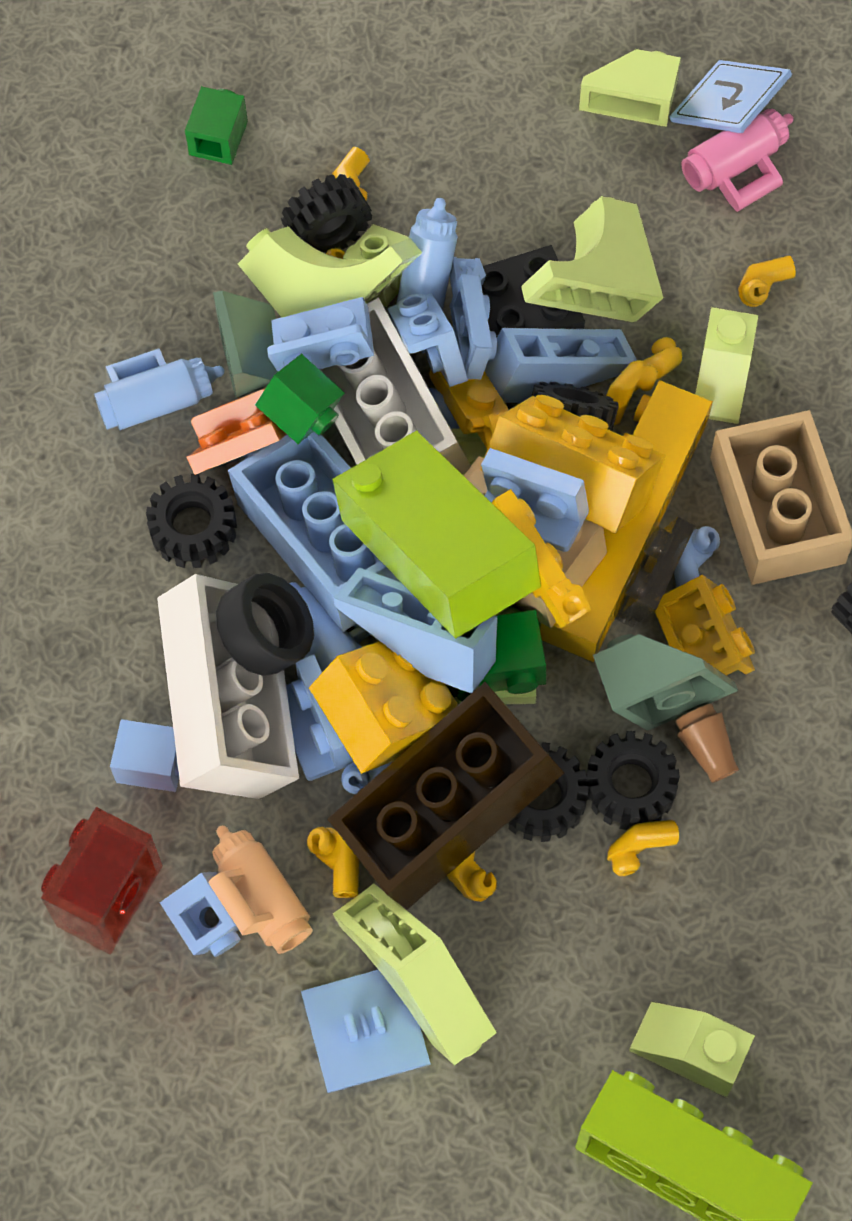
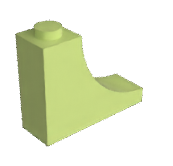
[521,196,664,322]
[238,226,422,317]
[333,883,497,1066]

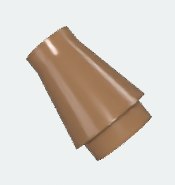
[675,704,739,783]

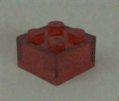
[41,807,163,955]

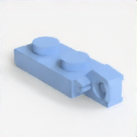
[450,257,497,379]

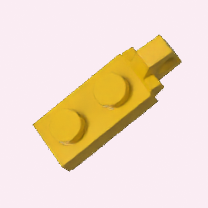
[429,368,509,449]
[491,489,591,628]

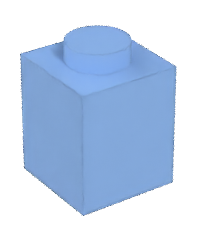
[110,719,179,792]

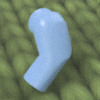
[672,526,720,588]

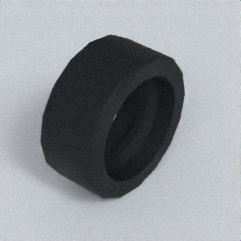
[216,573,314,676]

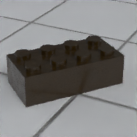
[328,682,564,910]

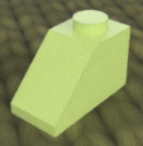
[579,49,681,127]
[695,307,758,424]
[629,1002,755,1098]

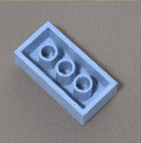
[228,432,400,632]

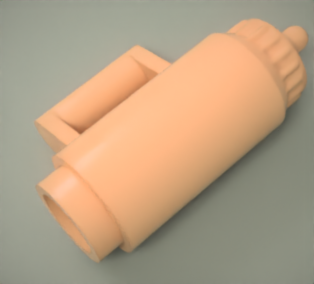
[208,825,313,954]

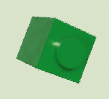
[185,86,248,165]
[255,353,345,444]

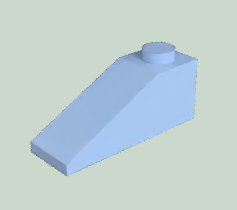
[484,328,637,403]
[334,568,497,693]

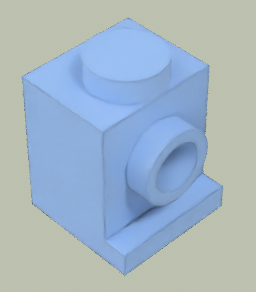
[160,872,241,957]

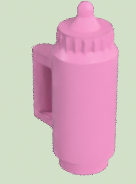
[681,109,793,212]

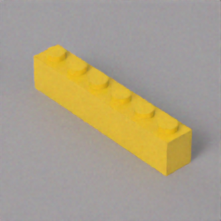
[540,380,713,662]

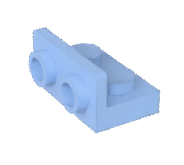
[388,293,468,387]
[267,297,374,371]
[481,448,589,552]
[286,655,354,781]

